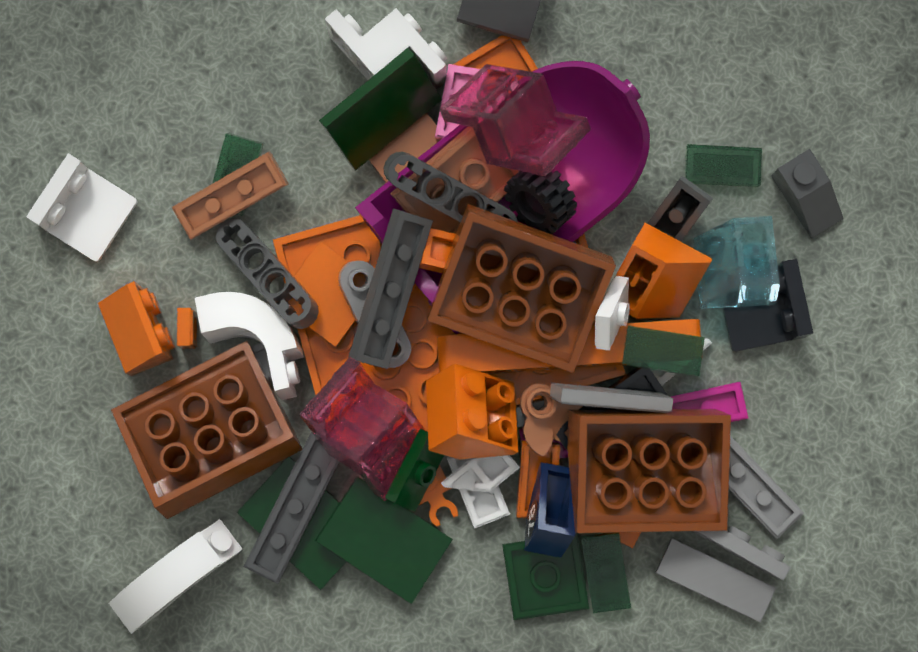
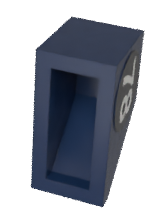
[524,462,575,558]

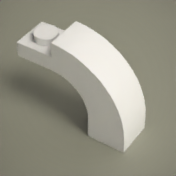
[195,292,304,400]
[108,519,243,634]

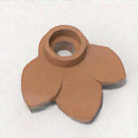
[520,384,582,456]

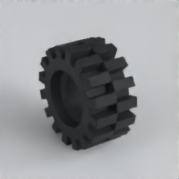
[504,161,577,234]

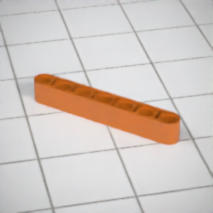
[437,319,703,374]

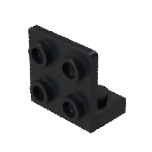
[717,259,813,352]

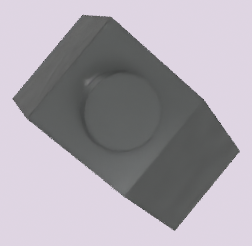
[771,149,844,238]
[647,176,713,241]

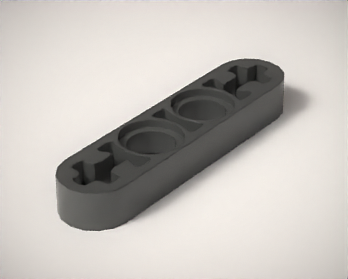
[384,152,518,222]
[216,218,319,329]

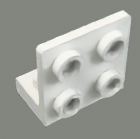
[26,153,138,262]

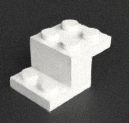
[325,8,447,90]

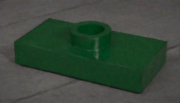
[385,429,444,512]

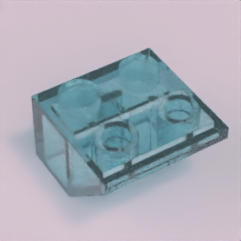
[693,216,780,309]

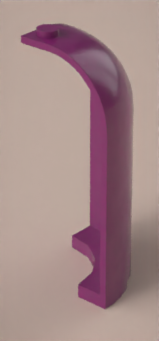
[355,61,650,335]

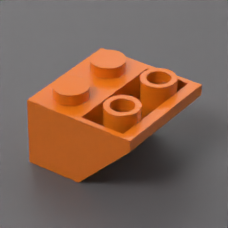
[616,223,712,319]
[98,281,175,376]
[426,363,519,459]

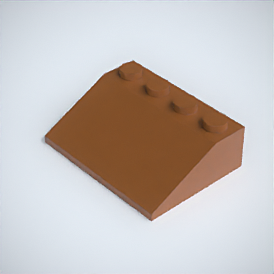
[427,204,616,373]
[111,341,303,519]
[567,409,731,533]

